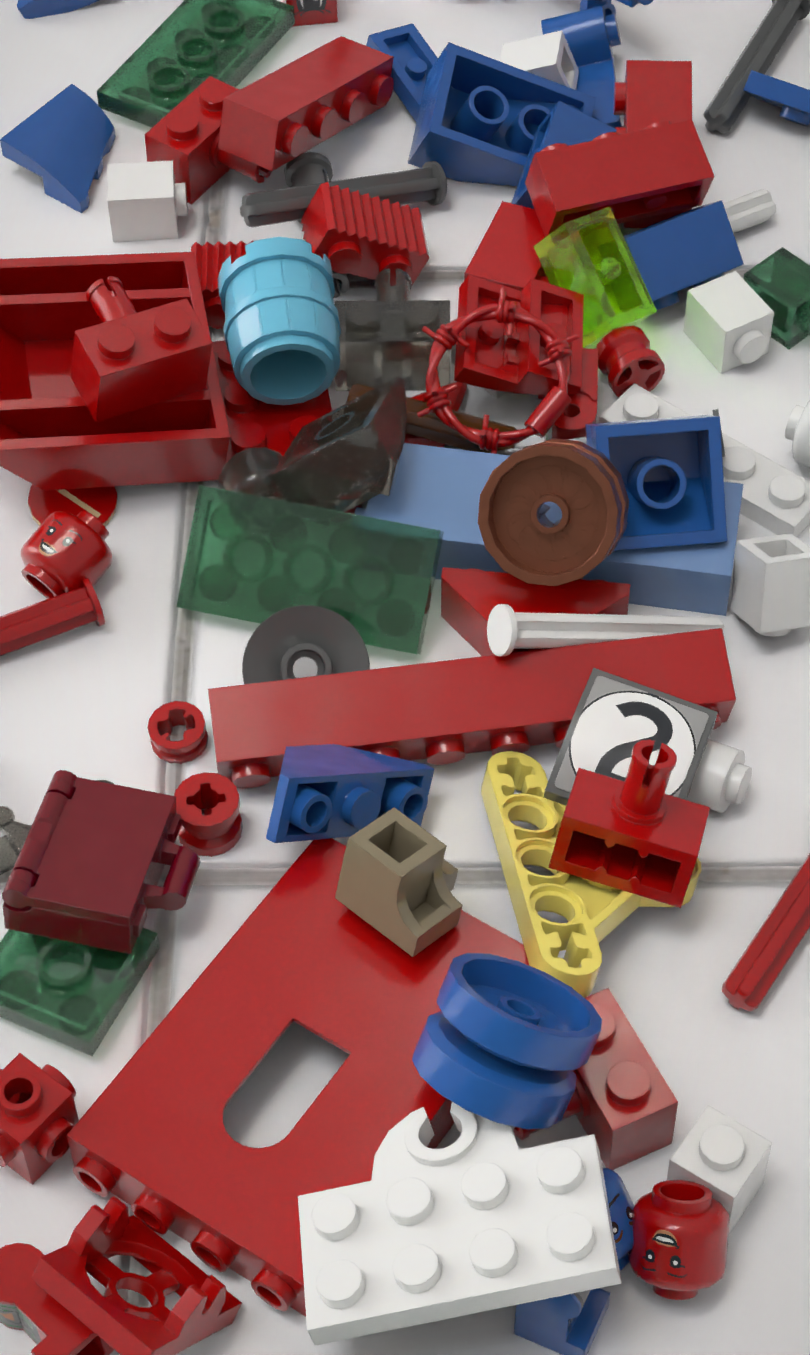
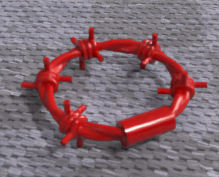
[416,288,579,454]

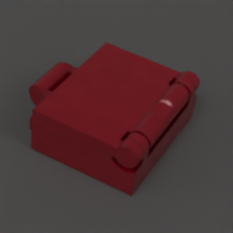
[2,770,201,954]

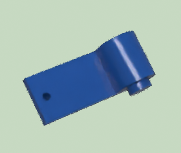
[541,6,622,128]

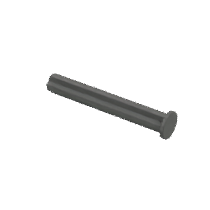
[703,0,810,134]
[240,161,447,228]

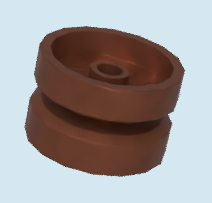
[478,439,629,586]

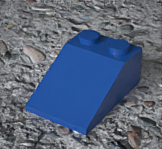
[408,42,596,186]

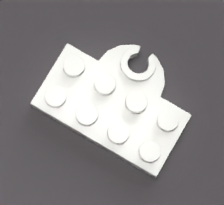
[298,1102,622,1346]

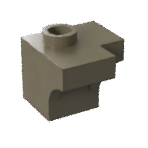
[335,807,463,957]

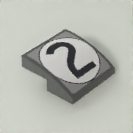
[543,668,718,806]

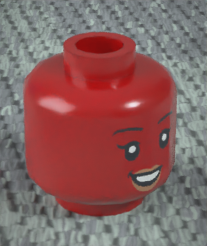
[21,511,113,599]
[628,1180,730,1300]

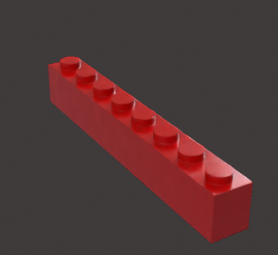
[208,628,736,788]

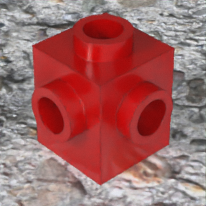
[0,1053,79,1185]

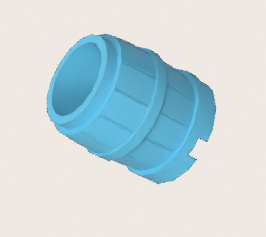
[217,237,341,405]

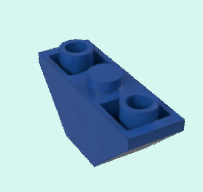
[266,744,435,843]

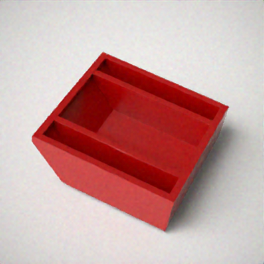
[0,252,230,491]

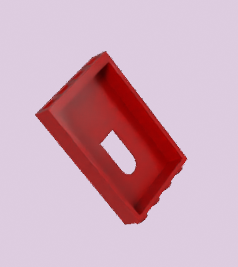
[67,838,529,1317]

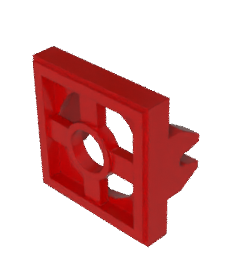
[31,1196,242,1355]

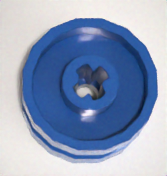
[412,953,602,1129]

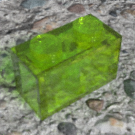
[533,207,657,348]

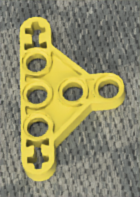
[481,751,701,998]

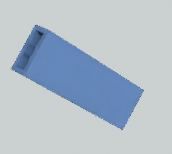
[352,440,743,616]

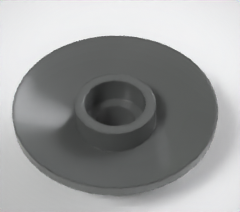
[242,605,370,684]

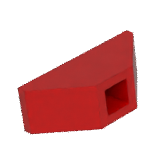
[441,567,630,656]

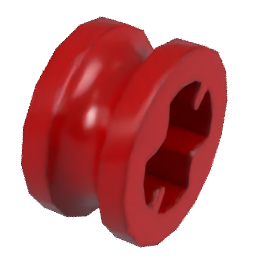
[147,701,208,764]

